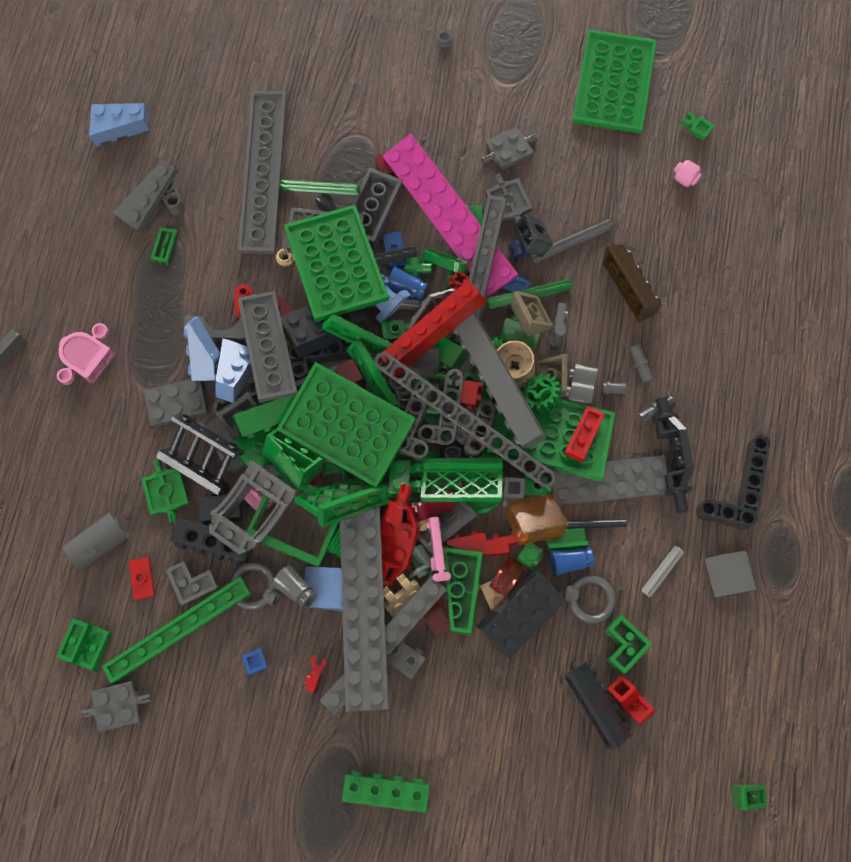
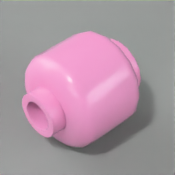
[674,160,702,187]

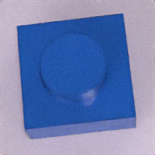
[242,648,269,675]

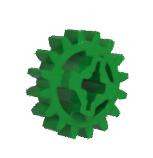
[521,373,563,414]

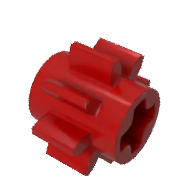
[448,272,469,290]

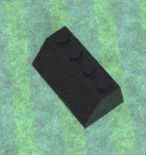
[563,662,631,750]

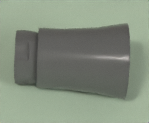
[272,565,317,609]

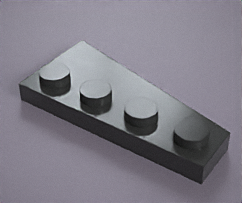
[113,160,179,232]

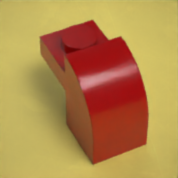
[607,675,656,726]

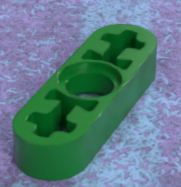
[422,248,468,273]

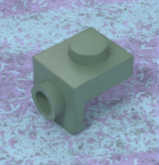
[409,544,431,579]

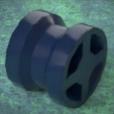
[508,239,530,261]

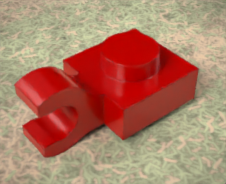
[304,655,327,693]

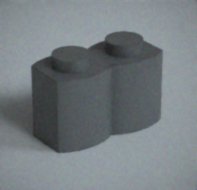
[565,364,598,406]

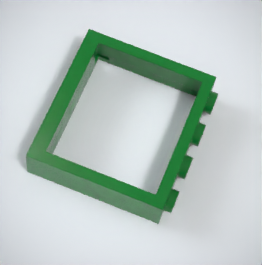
[247,470,340,567]

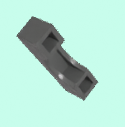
[183,316,247,346]

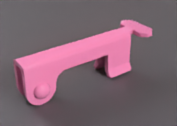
[426,517,451,582]

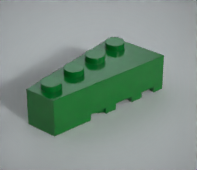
[443,547,484,636]

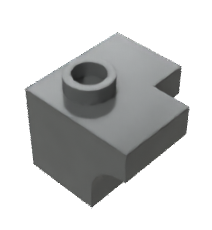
[494,477,525,508]

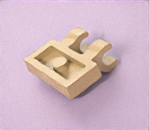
[384,574,421,618]

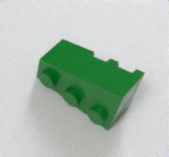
[262,428,325,491]

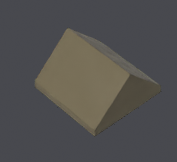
[511,291,553,338]
[535,354,568,399]

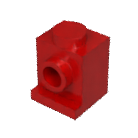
[460,380,483,412]

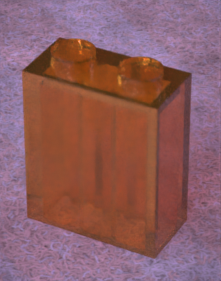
[505,494,568,545]

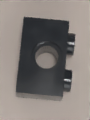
[514,214,553,257]

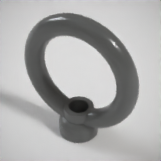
[230,562,281,610]
[563,575,616,623]

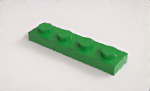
[322,315,392,356]
[347,339,399,407]

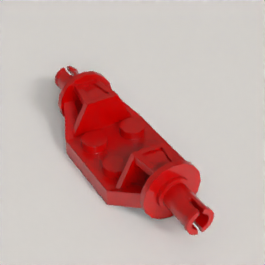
[381,483,420,589]

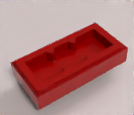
[129,557,155,600]

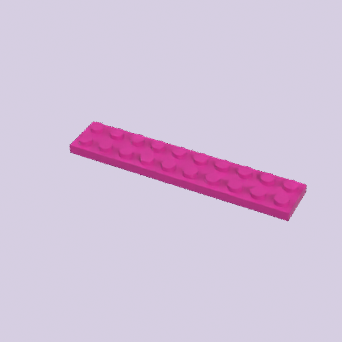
[383,134,519,298]

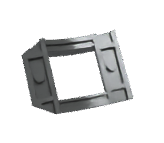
[209,460,297,554]

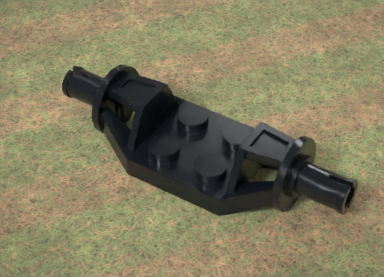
[652,397,694,513]

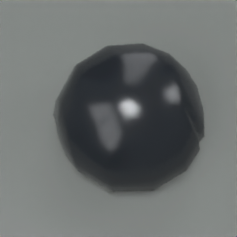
[438,440,467,458]

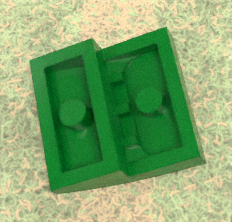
[56,618,113,672]

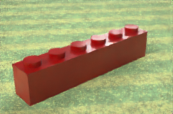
[382,280,486,376]

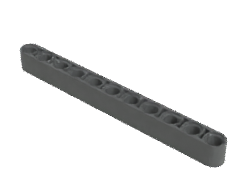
[375,352,555,487]

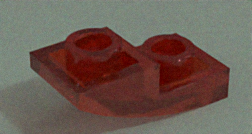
[489,556,526,598]

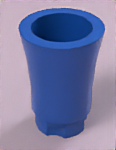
[387,266,428,300]
[549,547,594,577]

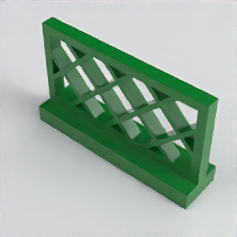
[420,458,503,502]
[295,476,388,527]

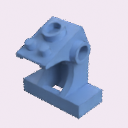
[375,274,411,323]

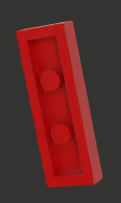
[564,406,605,462]

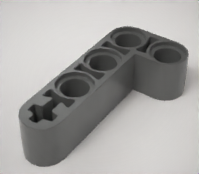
[418,369,464,445]
[398,380,434,461]

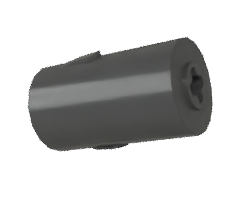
[62,512,129,571]

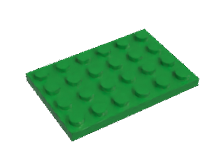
[572,29,657,134]
[284,205,389,322]
[277,362,417,488]
[487,390,615,482]

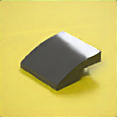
[705,551,757,598]

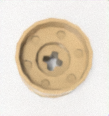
[497,341,535,389]

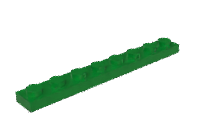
[102,577,252,684]

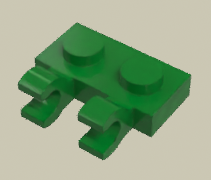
[388,459,424,498]

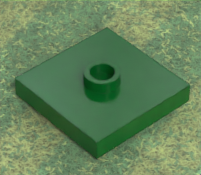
[234,430,272,468]

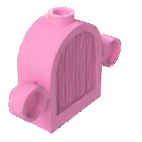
[57,323,116,385]

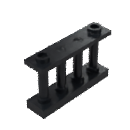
[156,414,245,495]

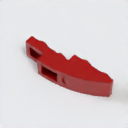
[446,531,527,557]

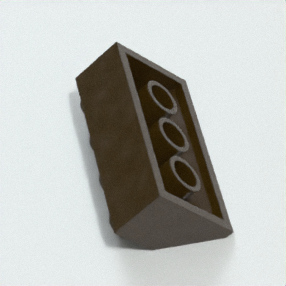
[602,245,661,323]

